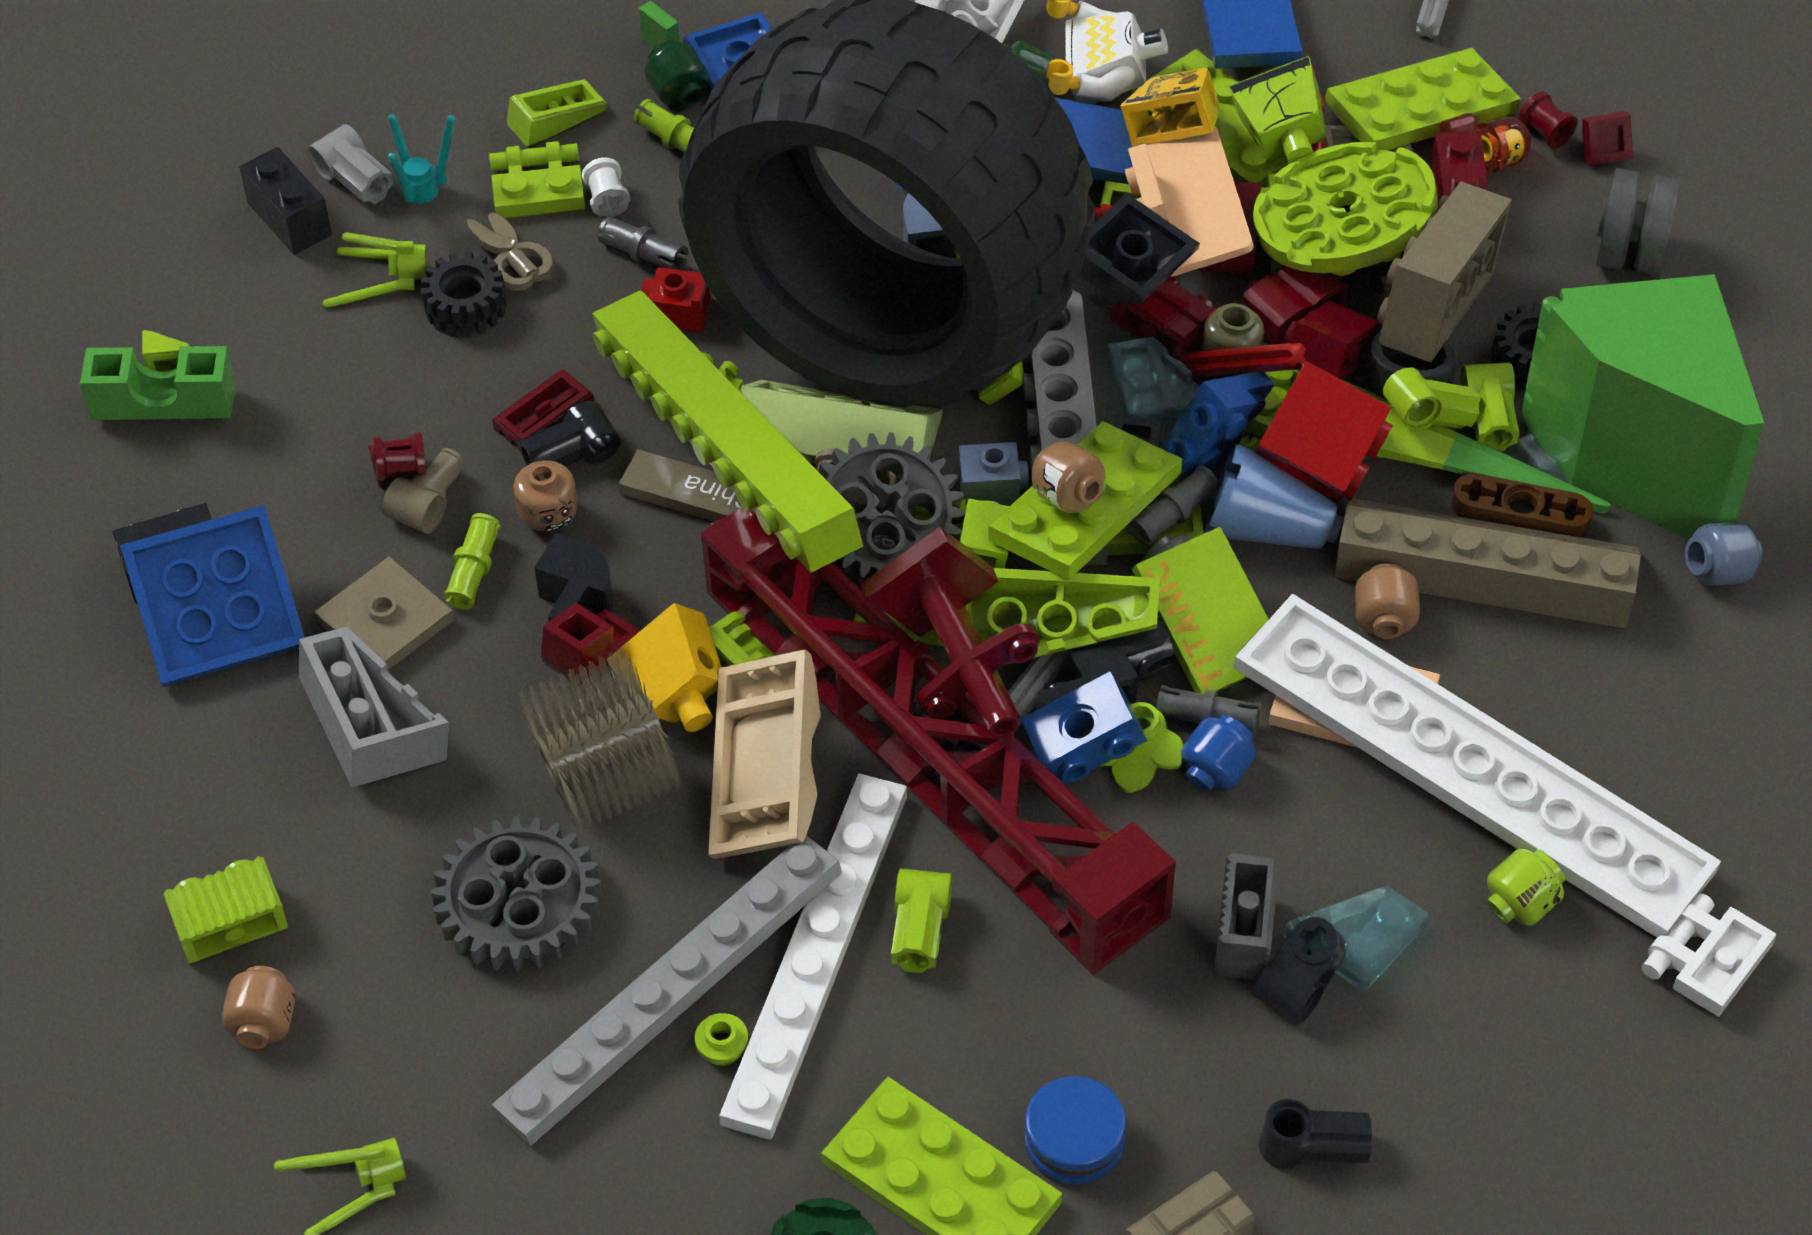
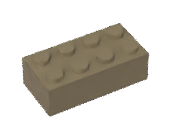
[1377,181,1512,362]

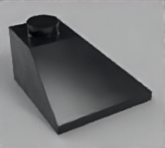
[1074,193,1200,306]

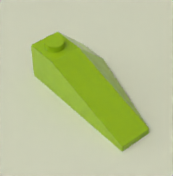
[965,568,1161,665]

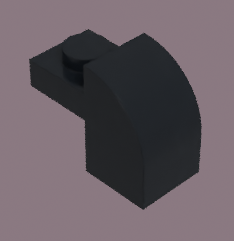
[534,533,614,622]

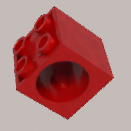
[1256,361,1393,506]

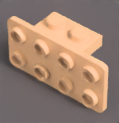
[1125,127,1254,276]

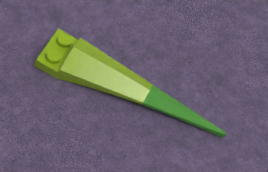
[1244,370,1611,514]

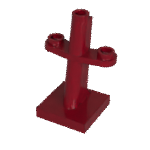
[861,527,1039,738]

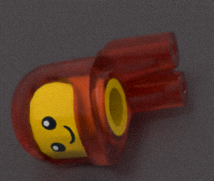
[1440,113,1532,173]

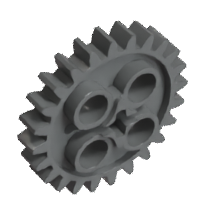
[818,432,965,584]
[431,816,602,972]

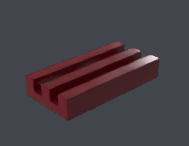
[492,369,594,451]

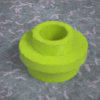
[695,1013,749,1066]

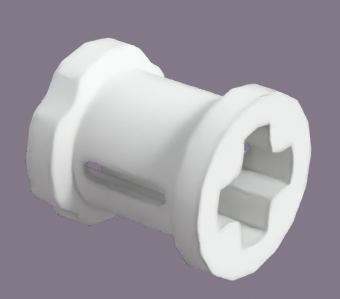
[582,157,631,217]

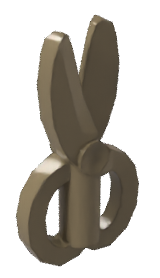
[467,212,554,291]

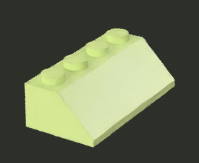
[741,380,943,463]

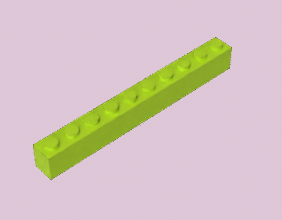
[592,290,863,573]

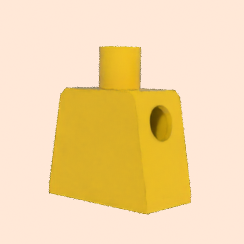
[607,603,722,732]

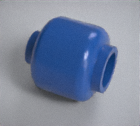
[1181,715,1256,792]

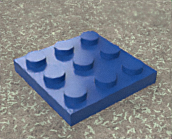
[120,505,305,688]

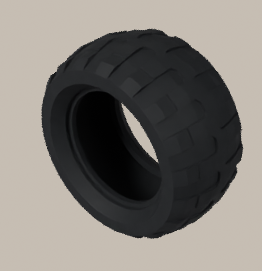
[678,0,1095,406]

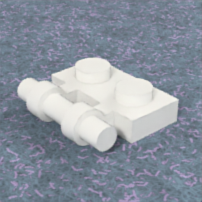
[1641,893,1777,1017]

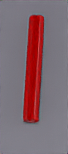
[1179,343,1306,378]

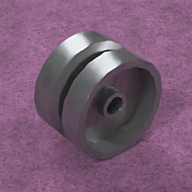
[1596,168,1680,277]

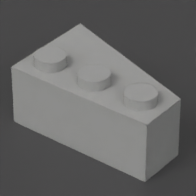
[299,626,449,788]

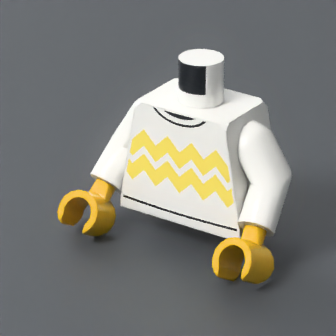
[1046,0,1168,105]

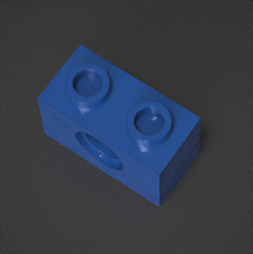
[1021,672,1148,784]

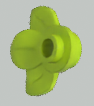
[1100,702,1183,793]

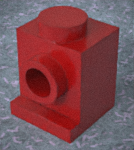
[641,267,713,333]

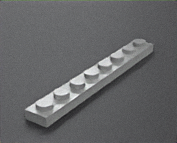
[492,835,842,1147]

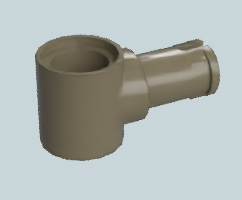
[382,448,465,534]

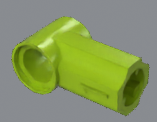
[1460,363,1519,452]
[1383,368,1481,430]
[891,868,952,973]

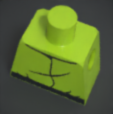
[1229,56,1326,164]

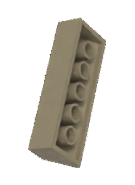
[1335,499,1641,629]

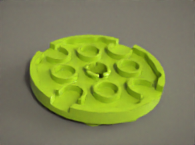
[1253,142,1438,276]

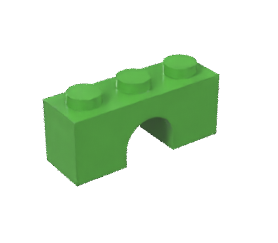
[80,346,236,420]

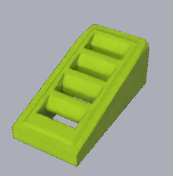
[507,79,607,146]

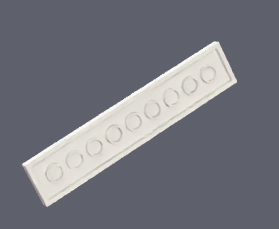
[1234,594,1721,938]

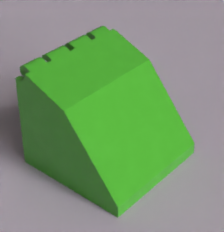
[1521,274,1765,539]

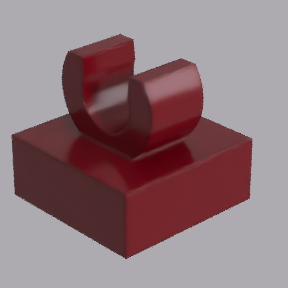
[1582,111,1633,166]

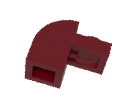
[541,603,640,692]

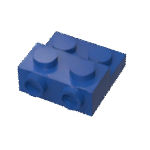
[1159,371,1275,477]

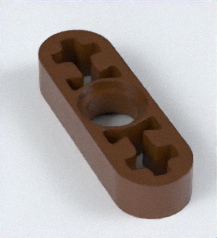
[1451,473,1593,538]

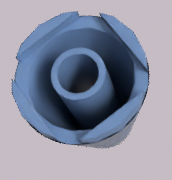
[1203,443,1343,550]

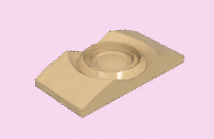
[709,649,821,859]

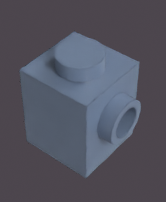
[959,442,1029,506]

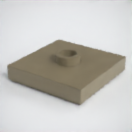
[314,556,454,671]

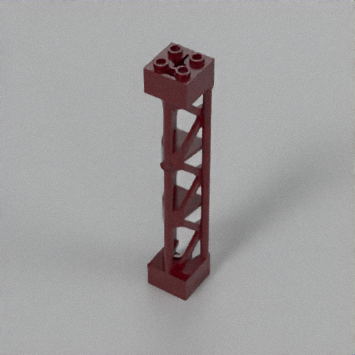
[701,507,1176,976]

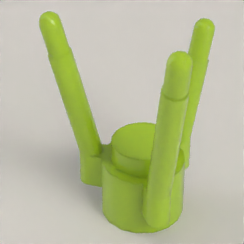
[322,232,427,308]
[274,1138,406,1235]

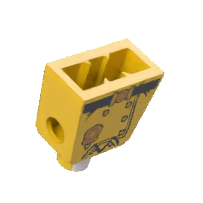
[1120,68,1220,147]

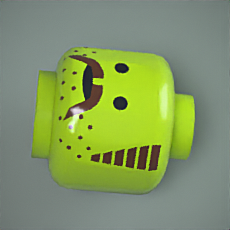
[1486,849,1566,926]

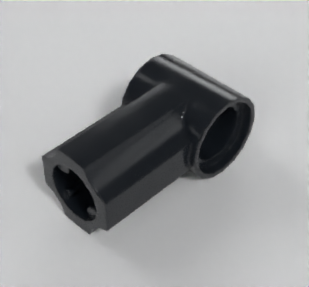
[518,401,621,466]
[1259,1099,1372,1169]

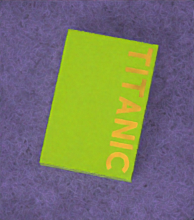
[1132,526,1269,694]

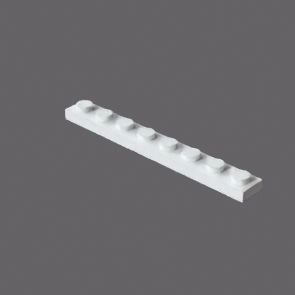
[719,773,907,1140]

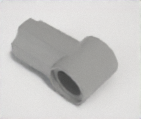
[307,124,393,204]

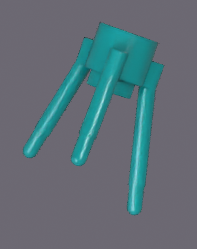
[388,114,456,204]

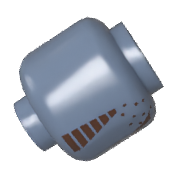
[1685,522,1762,587]

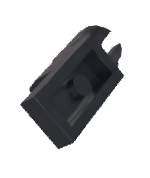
[1037,618,1174,710]

